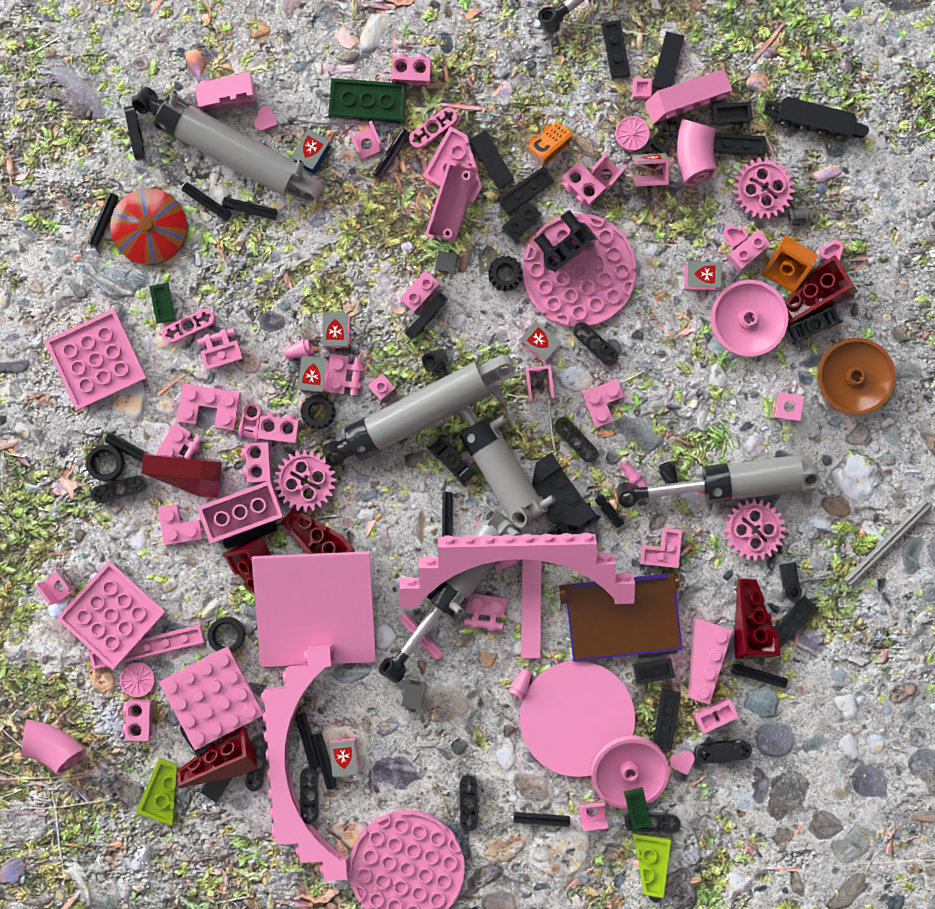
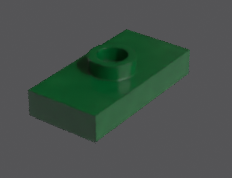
[149,283,176,324]
[624,787,652,830]

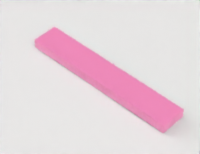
[521,559,542,658]
[88,624,206,670]

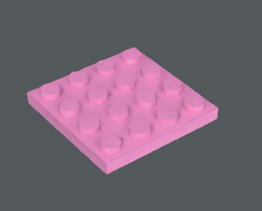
[45,309,147,411]
[56,561,166,670]
[159,646,263,750]

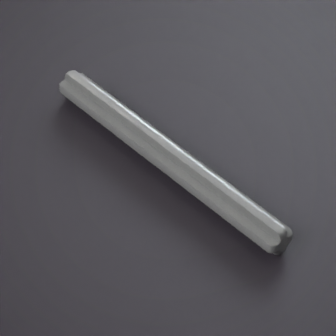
[844,501,931,586]

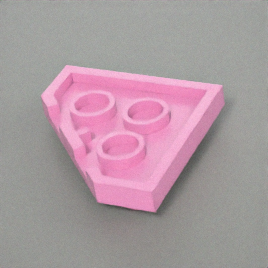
[423,126,482,205]

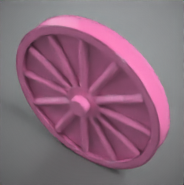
[615,116,650,151]
[120,662,155,697]

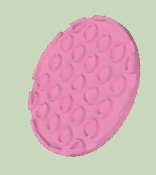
[522,213,637,328]
[520,660,635,777]
[350,810,465,909]

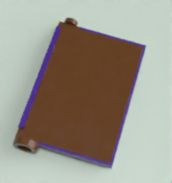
[559,573,683,661]

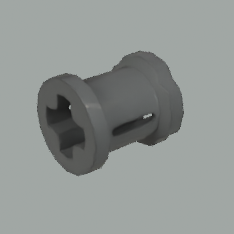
[788,206,811,226]

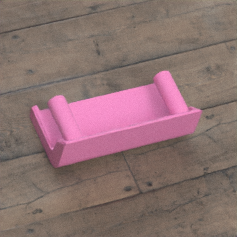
[425,160,478,242]

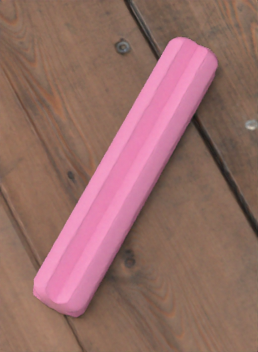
[399,612,443,660]

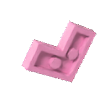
[582,379,624,428]
[158,504,203,545]
[639,528,682,568]

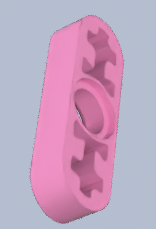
[409,108,457,149]
[162,309,215,343]

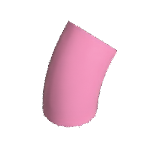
[677,119,718,186]
[21,719,86,775]

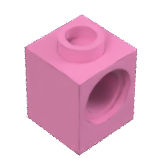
[368,374,396,402]

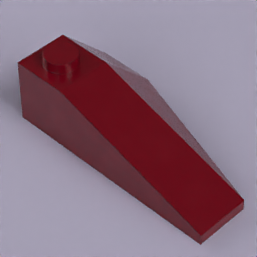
[785,255,858,327]
[141,454,222,498]
[281,508,355,554]
[223,538,271,594]
[734,578,781,660]
[177,726,258,788]

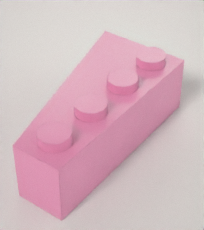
[644,69,732,124]
[688,617,733,704]

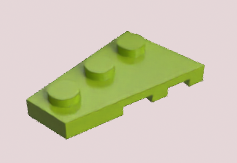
[136,757,177,826]
[633,832,671,898]

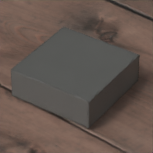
[435,250,457,274]

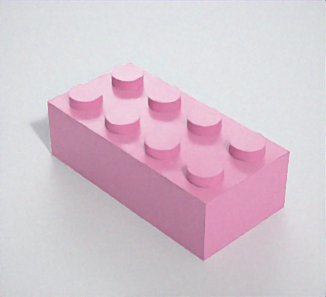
[197,481,285,544]

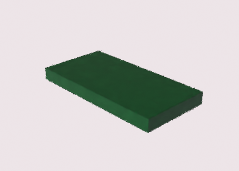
[328,78,407,123]

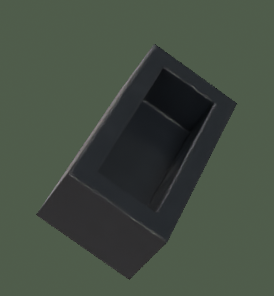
[711,101,753,126]
[501,201,542,243]
[632,657,675,685]

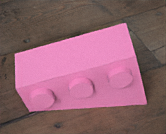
[195,72,257,111]

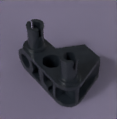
[534,210,598,273]

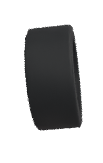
[86,445,125,481]
[207,616,245,652]

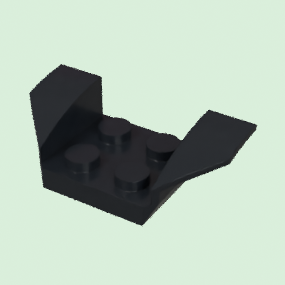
[532,452,595,526]

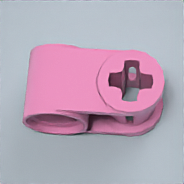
[238,403,263,441]

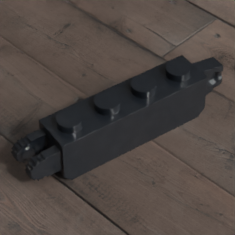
[763,96,869,142]

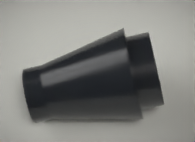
[658,461,678,484]

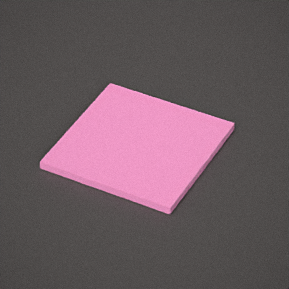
[252,551,376,667]

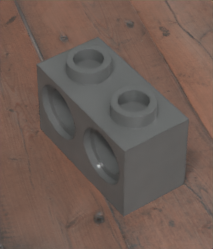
[401,679,426,712]

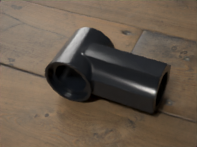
[779,562,802,601]

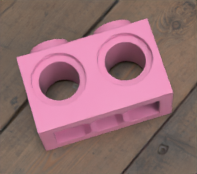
[391,54,431,86]
[561,161,606,207]
[726,230,771,272]
[400,270,440,314]
[257,412,300,444]
[242,442,273,483]
[692,697,739,734]
[122,699,153,741]

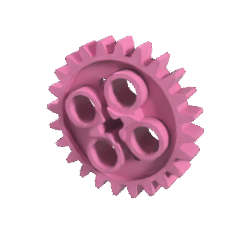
[732,157,795,220]
[274,449,337,512]
[722,498,786,561]

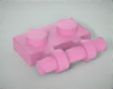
[197,328,243,370]
[325,354,363,396]
[156,423,203,457]
[464,593,507,632]

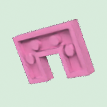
[177,383,240,430]

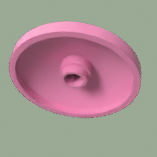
[710,280,788,357]
[591,736,669,809]

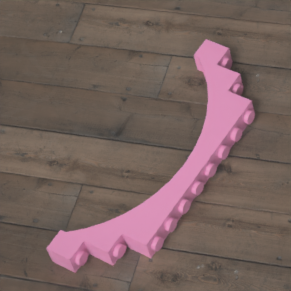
[400,533,635,608]
[261,644,350,881]

